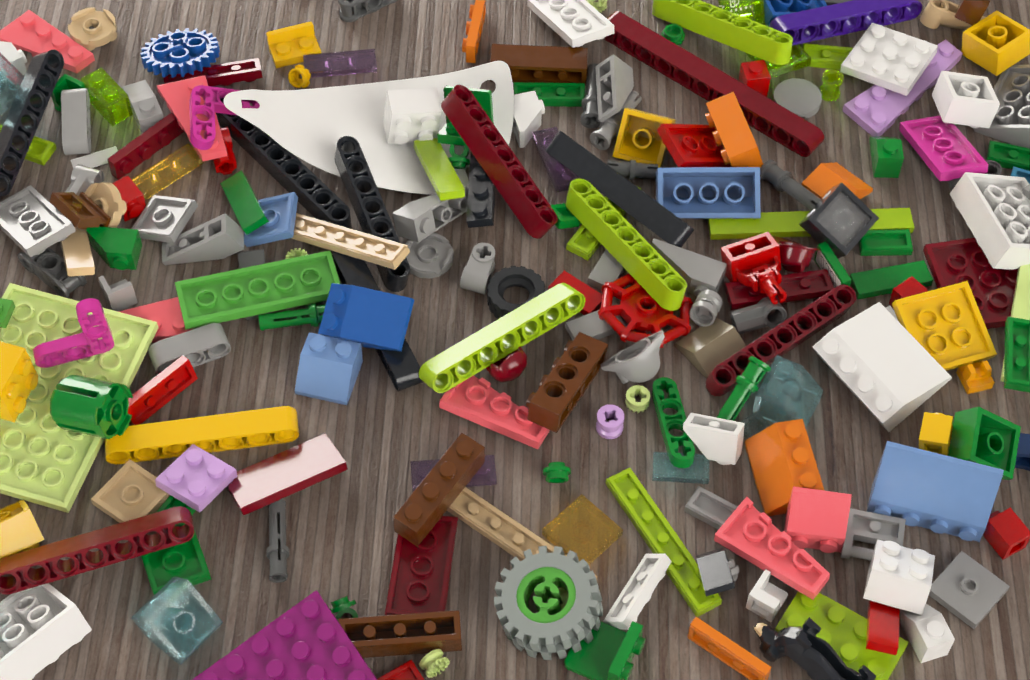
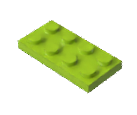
[775,591,909,680]

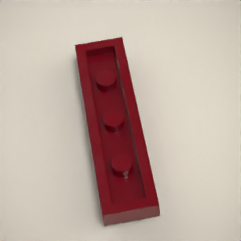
[163,58,263,86]
[107,113,185,180]
[725,269,834,310]

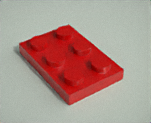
[657,124,731,167]

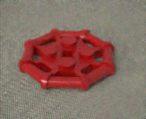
[598,274,693,348]

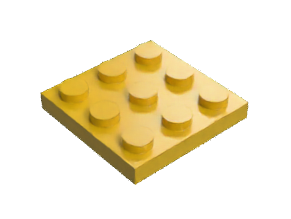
[892,281,997,371]

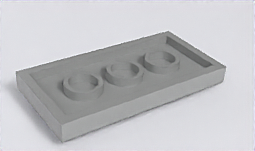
[0,185,76,258]

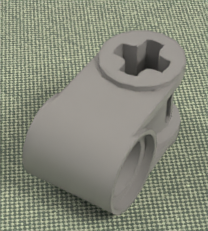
[460,242,495,295]

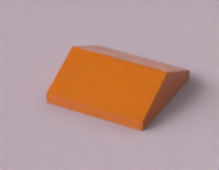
[801,162,873,199]

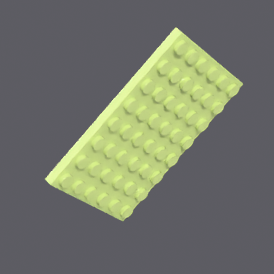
[0,283,159,513]

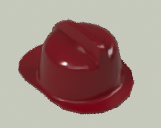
[772,236,820,273]

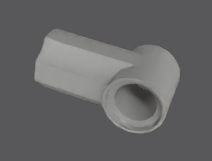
[65,164,104,196]

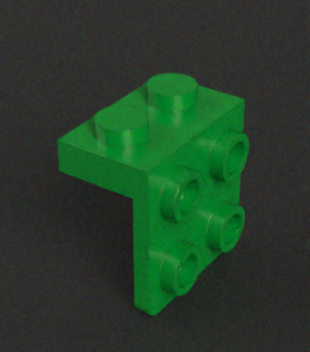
[564,621,646,680]

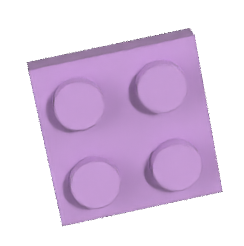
[155,444,237,513]

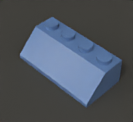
[656,167,761,219]

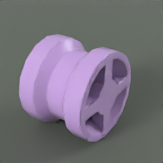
[596,404,624,439]

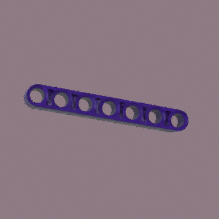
[769,0,923,46]

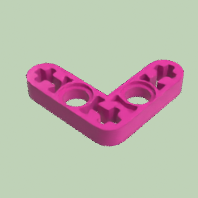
[189,85,260,150]
[33,298,114,368]

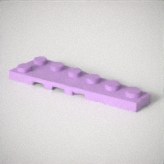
[842,39,963,137]

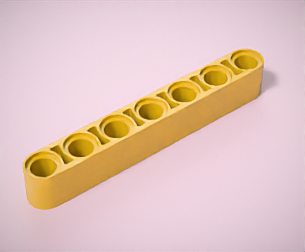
[105,406,299,465]

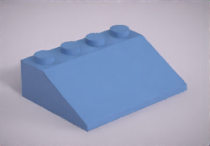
[867,441,1004,542]

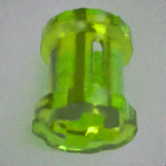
[819,69,844,102]

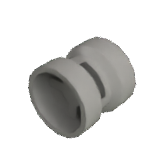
[689,290,723,326]

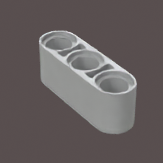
[61,88,91,155]
[148,323,231,375]

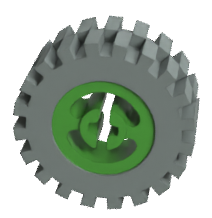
[494,546,603,660]

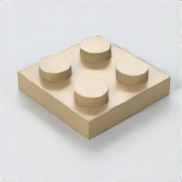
[91,459,170,523]

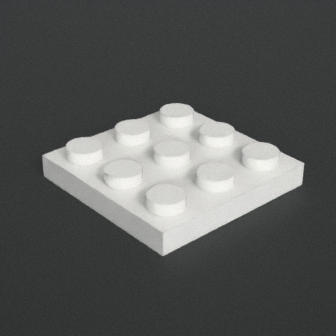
[840,23,938,96]

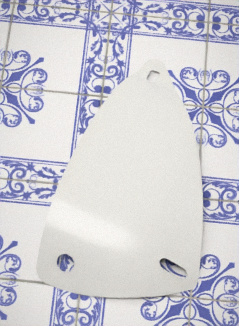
[224,61,514,195]

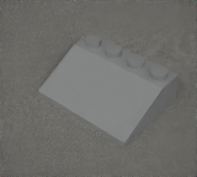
[973,65,1030,148]

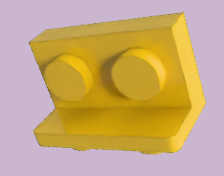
[266,22,322,69]

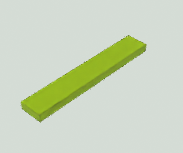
[606,467,722,617]

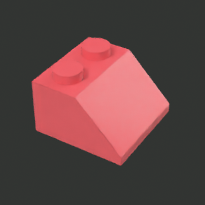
[784,487,852,553]

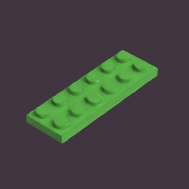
[175,250,340,330]

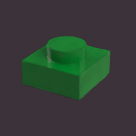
[550,203,581,229]

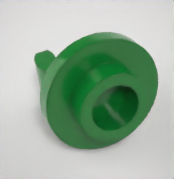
[448,144,470,169]
[330,596,358,622]

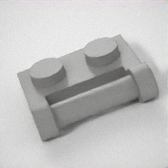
[840,508,906,561]

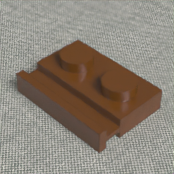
[49,192,111,229]

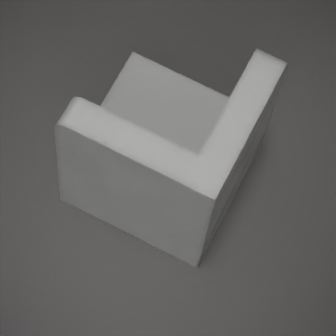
[98,275,138,312]

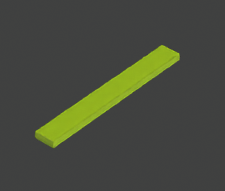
[707,208,914,240]

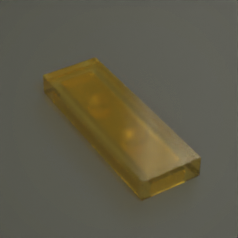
[131,143,204,200]

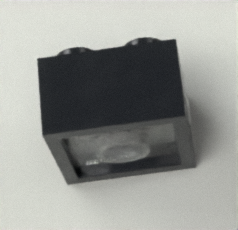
[799,183,879,259]

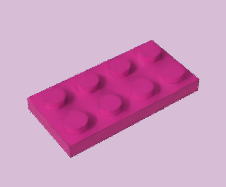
[899,116,989,181]

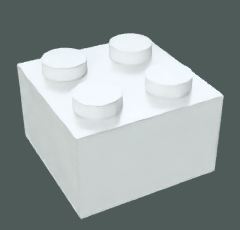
[932,71,1000,129]
[383,87,442,145]
[863,539,935,615]

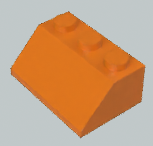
[705,92,763,168]
[744,419,825,516]

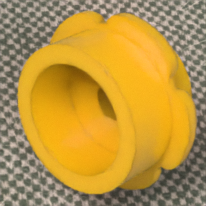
[288,65,311,88]

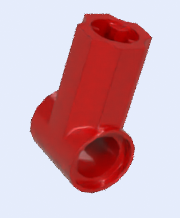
[213,126,237,175]

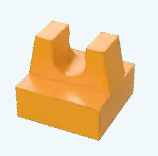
[956,360,995,394]

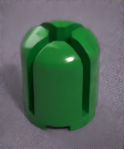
[50,375,133,439]

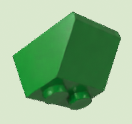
[948,406,1021,480]

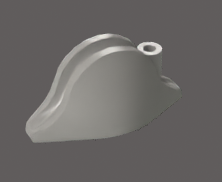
[600,330,665,384]

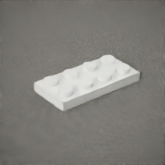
[527,0,614,48]

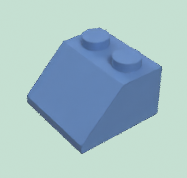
[295,332,363,405]

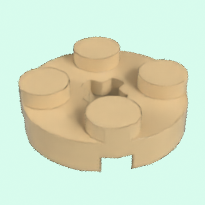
[68,7,117,51]
[85,182,127,228]

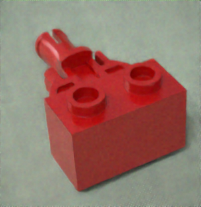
[721,232,787,304]

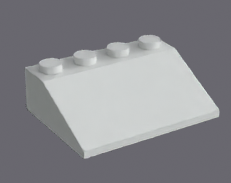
[950,172,1030,270]
[812,302,952,432]
[0,583,92,680]

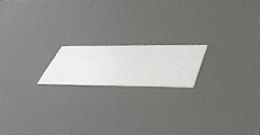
[70,146,118,168]

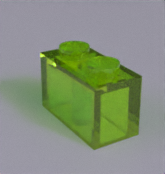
[81,67,133,127]

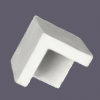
[746,569,788,622]

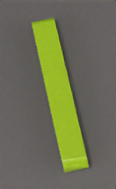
[652,0,793,65]
[566,178,687,311]
[419,283,585,393]

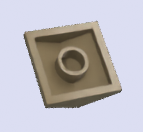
[675,318,746,379]

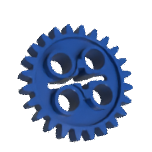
[140,28,220,78]

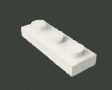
[603,554,672,630]

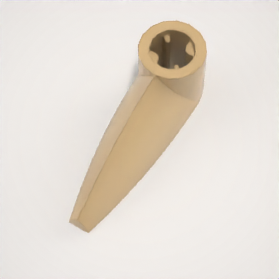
[920,0,985,29]

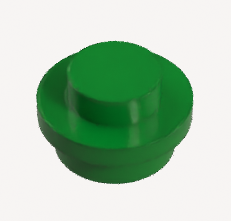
[661,24,685,45]
[543,462,571,483]

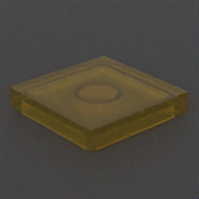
[542,494,623,565]

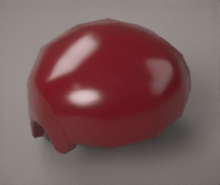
[486,347,528,382]

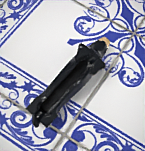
[753,617,876,680]

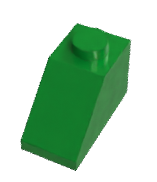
[869,137,904,178]
[86,227,142,270]

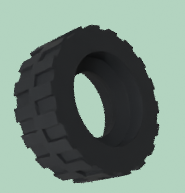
[487,266,545,319]

